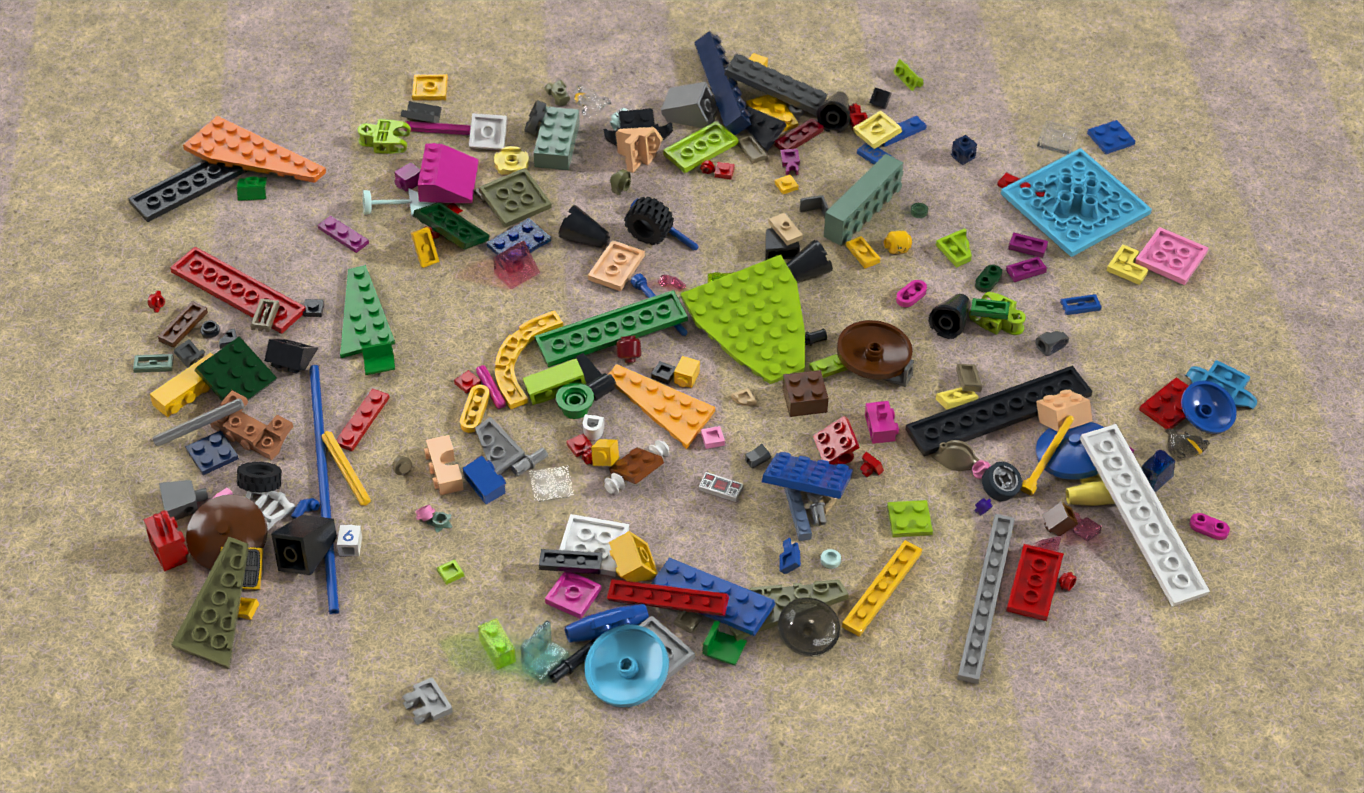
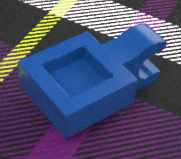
[779,538,801,574]

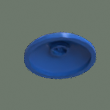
[1181,381,1237,434]

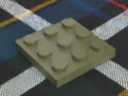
[479,168,552,228]

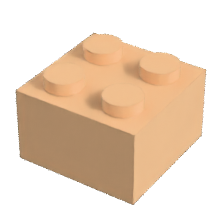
[1036,390,1093,432]

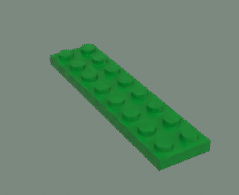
[535,290,688,367]

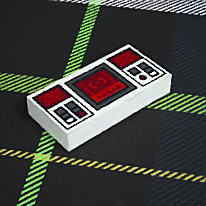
[699,472,743,502]

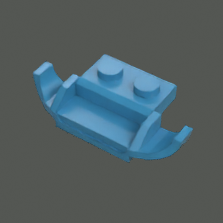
[1185,360,1258,410]

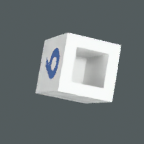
[337,525,362,556]

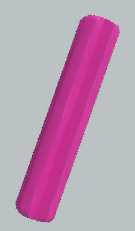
[476,365,506,409]

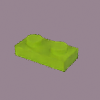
[809,354,848,378]

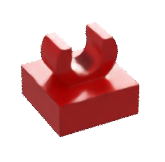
[860,451,884,477]

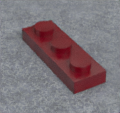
[774,118,824,151]

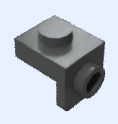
[174,339,205,368]

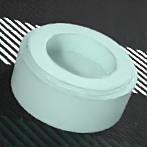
[821,549,841,569]

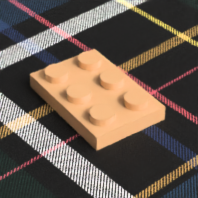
[588,240,645,291]

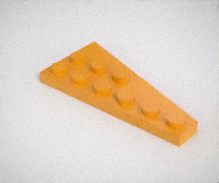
[608,364,715,449]

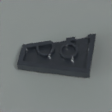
[745,106,787,152]

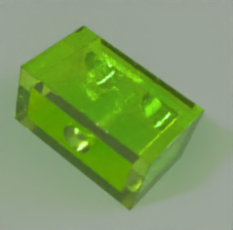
[478,618,516,670]

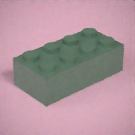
[534,107,580,170]

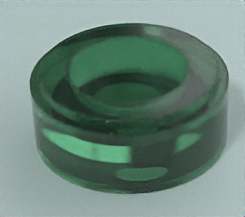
[910,203,928,218]

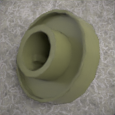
[610,169,631,195]

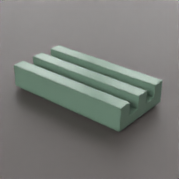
[133,354,174,373]

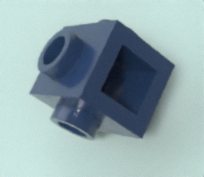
[951,135,977,165]

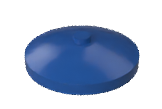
[1036,422,1104,479]

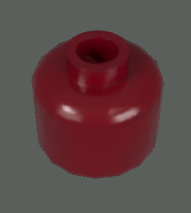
[616,336,642,363]

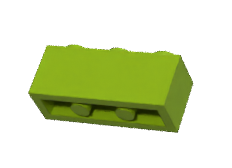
[523,359,586,405]

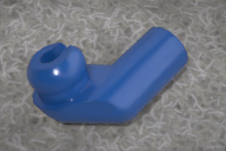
[291,498,320,519]

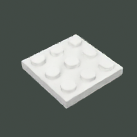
[559,514,629,577]

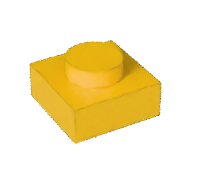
[775,175,799,195]

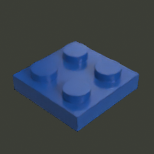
[1087,120,1135,155]

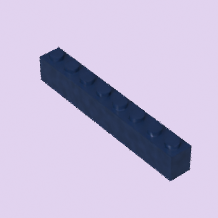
[694,31,751,136]

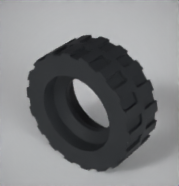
[237,461,282,493]

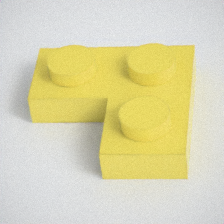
[1107,245,1148,285]

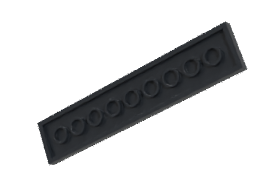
[905,365,1093,457]

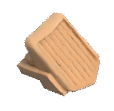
[616,127,663,173]

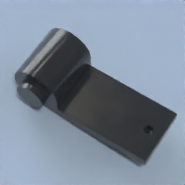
[574,353,616,401]

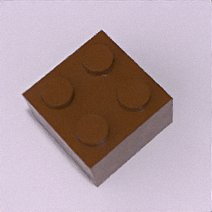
[782,370,829,417]

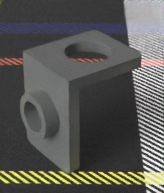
[799,195,829,218]
[883,359,914,387]

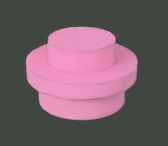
[972,460,991,479]
[416,504,435,521]

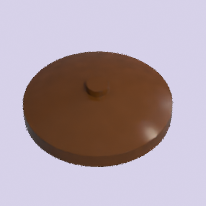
[837,320,913,380]
[186,494,268,571]

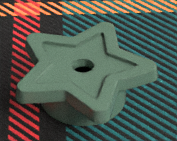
[427,512,452,533]

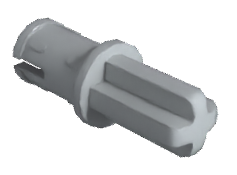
[511,448,548,477]

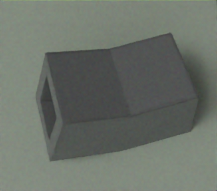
[745,444,771,468]

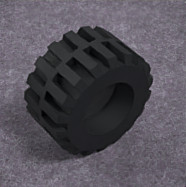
[624,197,674,245]

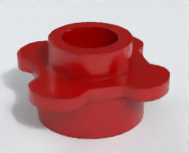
[148,290,165,313]

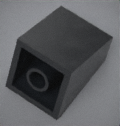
[271,515,337,575]

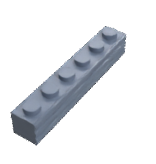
[784,487,812,541]

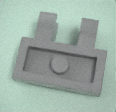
[403,677,453,725]

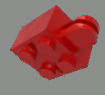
[143,510,189,572]

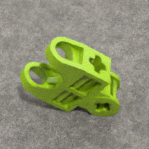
[357,119,411,154]
[968,292,1026,335]

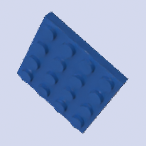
[762,452,853,499]

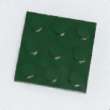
[195,336,277,401]

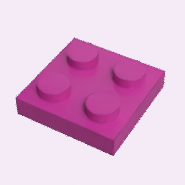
[545,572,601,619]

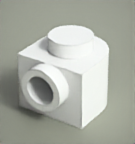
[583,414,604,441]

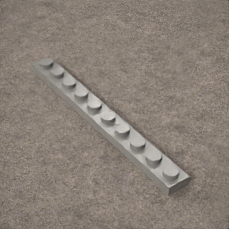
[957,514,1015,684]

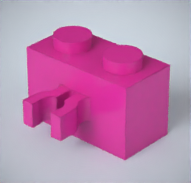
[865,401,899,444]

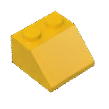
[609,531,658,582]

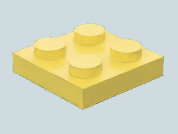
[853,111,902,149]

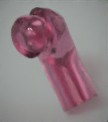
[658,274,686,291]

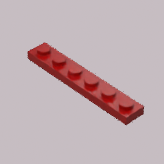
[607,579,729,616]

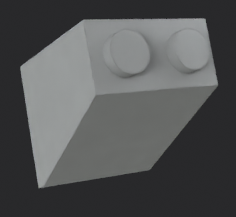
[661,82,718,128]

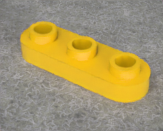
[460,385,490,433]

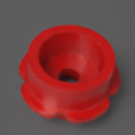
[1059,572,1077,591]

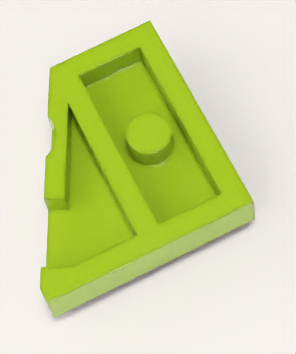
[936,228,972,267]

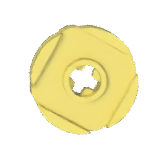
[494,146,529,175]

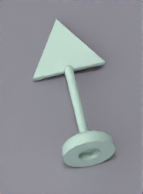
[363,189,437,217]

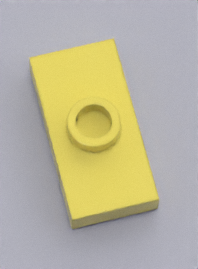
[936,388,979,410]

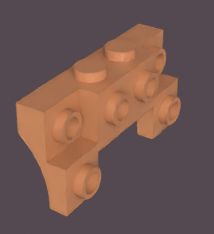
[210,390,294,461]

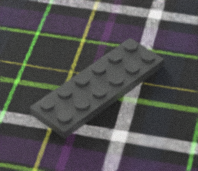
[724,54,828,116]

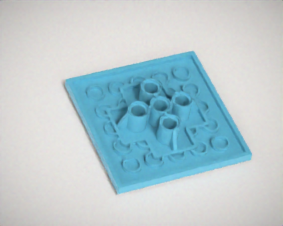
[1001,148,1152,257]

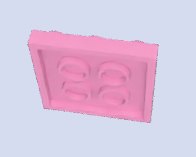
[1135,227,1208,285]

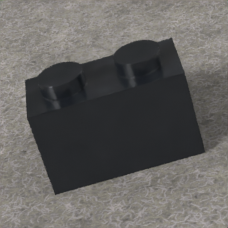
[264,339,318,373]

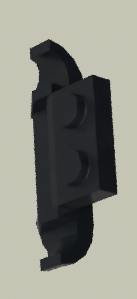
[604,108,673,146]

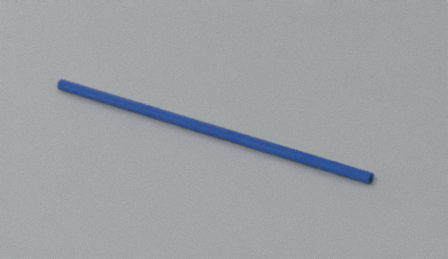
[309,365,339,614]

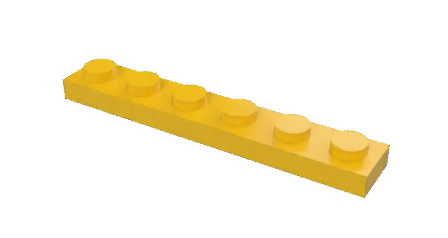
[842,540,922,637]

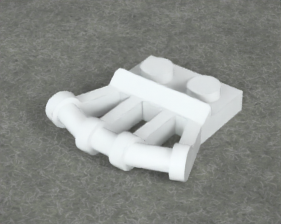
[245,491,296,530]

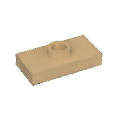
[769,213,803,245]

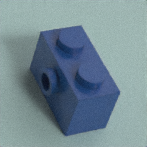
[462,456,506,504]

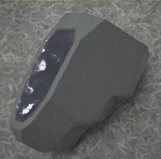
[1035,331,1069,356]

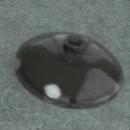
[778,598,840,657]

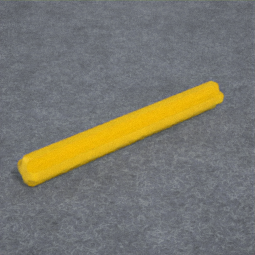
[321,431,371,506]

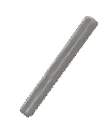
[153,398,244,446]

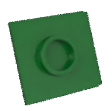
[236,176,267,201]
[361,341,395,375]
[702,621,747,666]

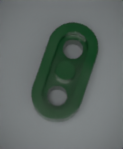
[975,265,1002,293]

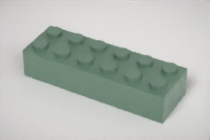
[824,154,904,246]

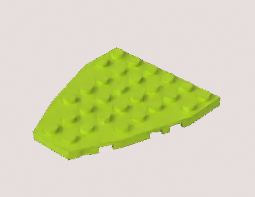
[681,255,805,384]

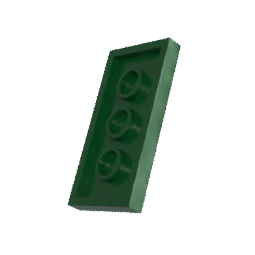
[413,202,490,250]

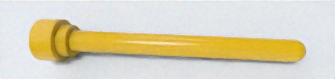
[1020,415,1074,496]

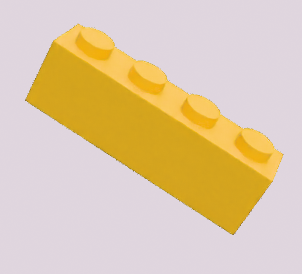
[150,352,213,417]

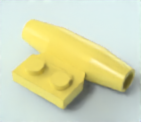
[1066,474,1115,506]

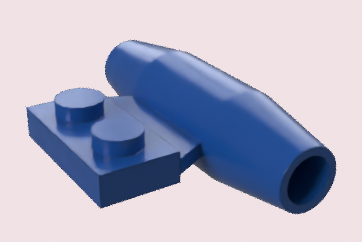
[565,604,649,643]

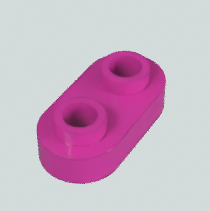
[896,280,927,307]
[1189,513,1230,540]

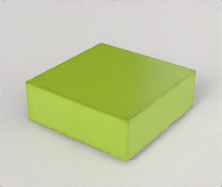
[437,559,465,585]

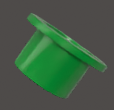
[556,383,594,419]

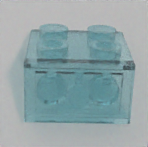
[520,620,568,683]

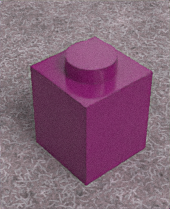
[394,162,420,192]

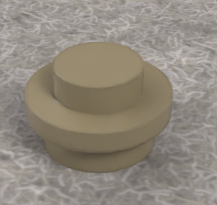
[392,456,412,475]

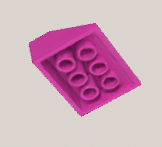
[418,143,479,203]

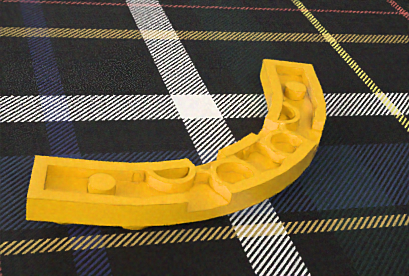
[495,310,563,410]

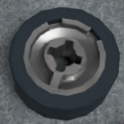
[982,461,1022,501]

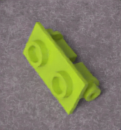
[893,59,924,91]

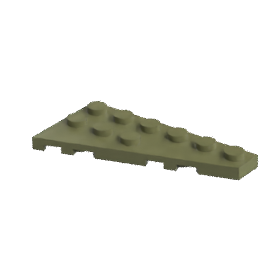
[728,579,849,640]

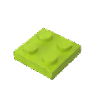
[887,500,933,538]

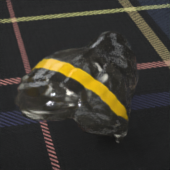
[1165,428,1210,461]

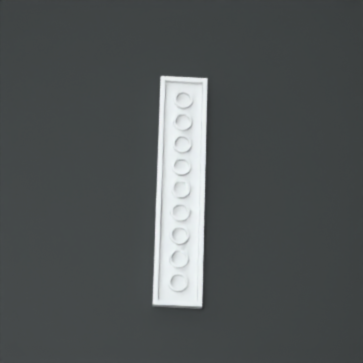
[1080,424,1210,607]

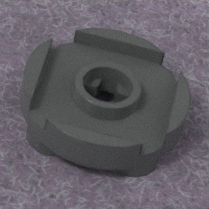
[524,100,547,135]

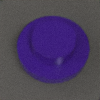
[974,498,993,516]

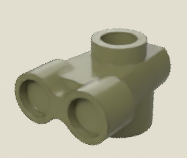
[545,80,570,106]

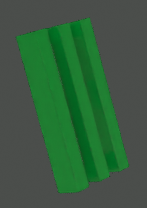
[970,298,1010,320]

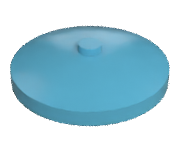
[585,625,669,707]

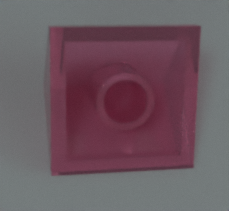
[493,240,540,289]

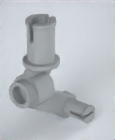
[807,492,827,526]

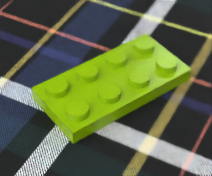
[663,121,739,173]

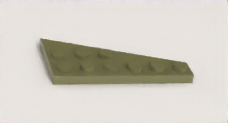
[171,537,249,669]

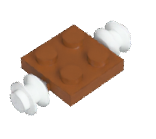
[604,440,669,495]

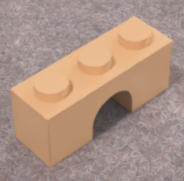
[424,435,464,495]

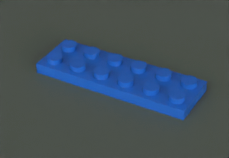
[651,557,775,636]

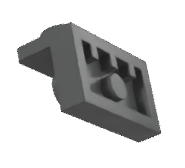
[401,101,442,123]

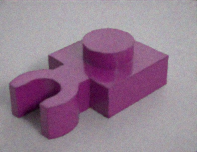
[780,149,800,175]

